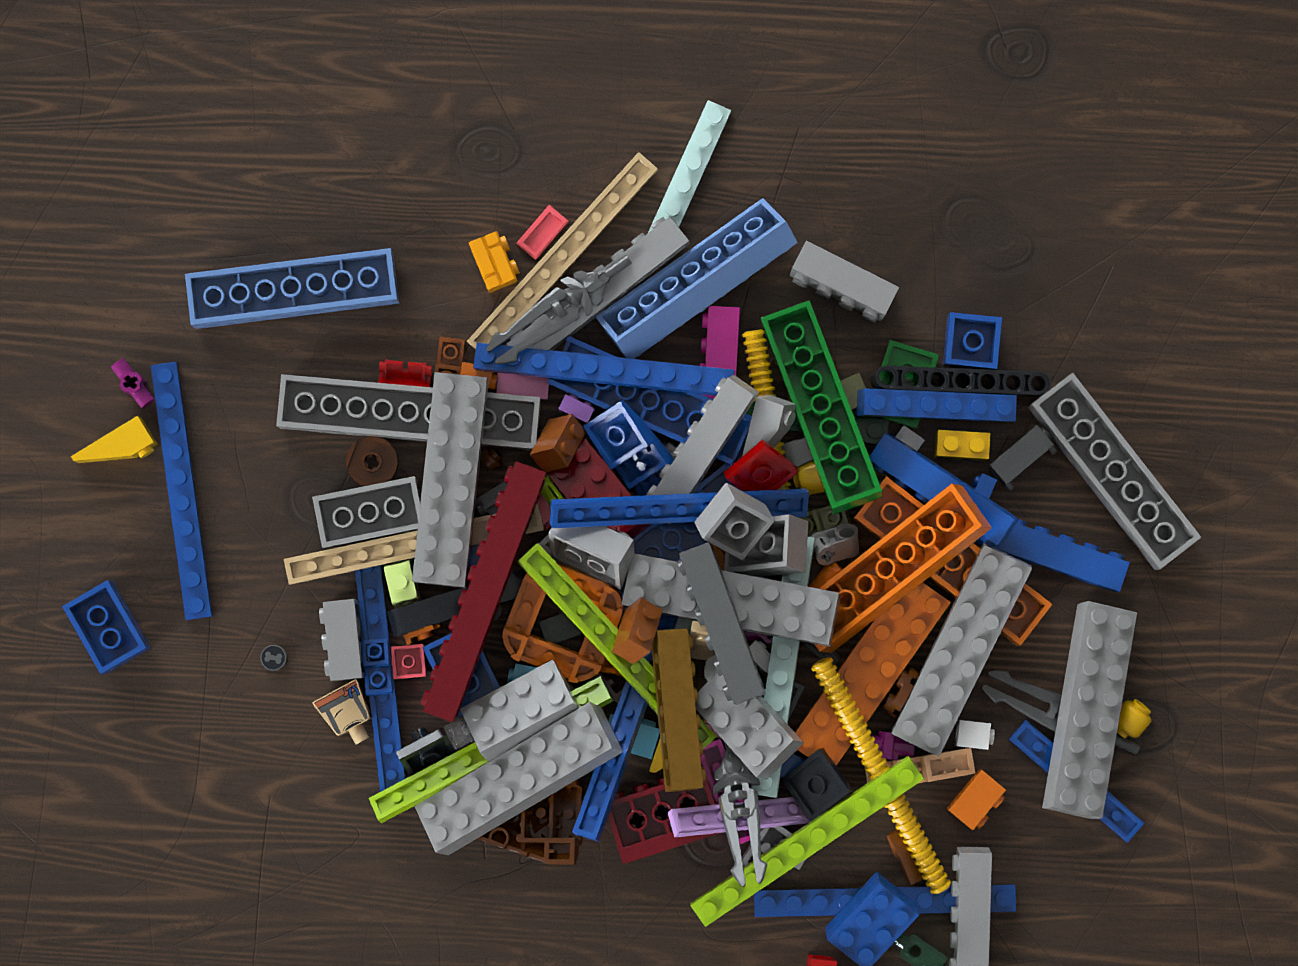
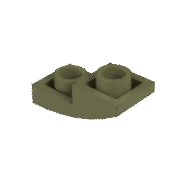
[798,505,851,537]

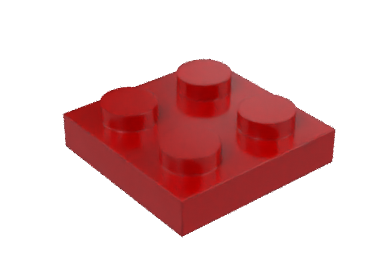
[724,440,798,491]

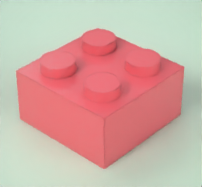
[391,644,427,679]

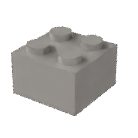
[694,483,775,560]

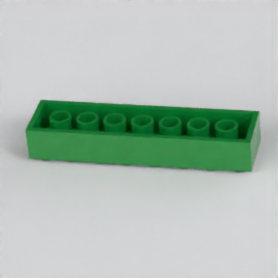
[761,300,882,515]

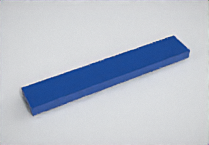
[1009,720,1145,843]

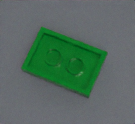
[874,340,939,429]

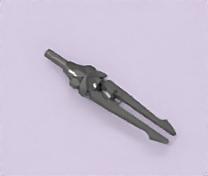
[486,255,632,365]
[982,670,1140,755]
[713,741,767,887]

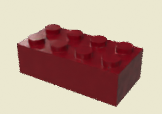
[546,439,652,539]

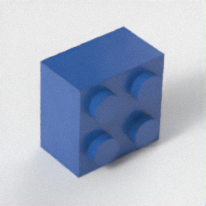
[942,312,1002,370]

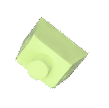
[384,559,421,609]

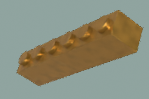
[651,628,706,792]

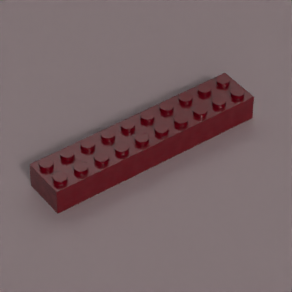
[420,461,547,722]

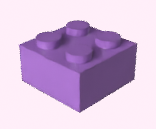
[558,394,595,424]

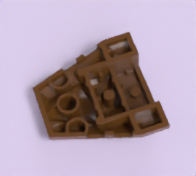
[477,777,584,865]

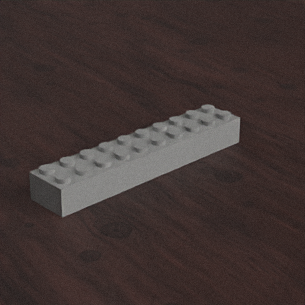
[276,374,541,451]

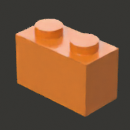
[946,769,1006,830]

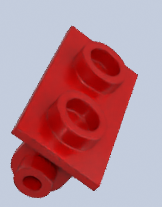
[378,359,433,387]

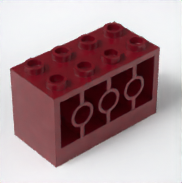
[608,777,719,864]

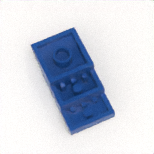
[583,400,674,496]

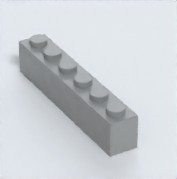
[646,375,759,524]
[949,847,992,966]

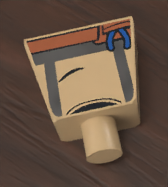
[312,679,372,745]

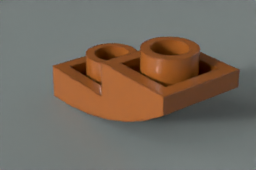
[433,336,466,383]
[886,829,923,885]

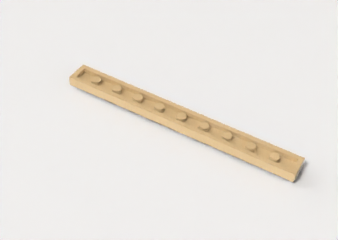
[467,152,658,350]
[284,505,544,585]

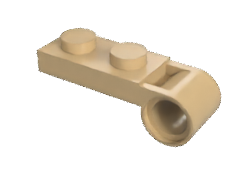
[690,621,714,660]

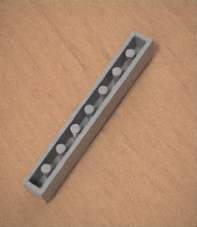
[507,217,690,351]

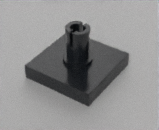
[396,727,458,776]
[781,748,853,822]

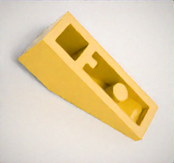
[71,416,158,463]

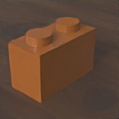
[530,414,586,472]
[612,597,662,664]

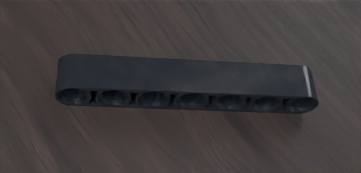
[870,366,1051,397]
[387,569,527,637]

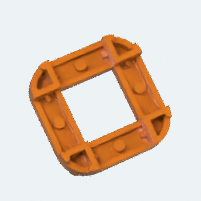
[502,561,624,683]

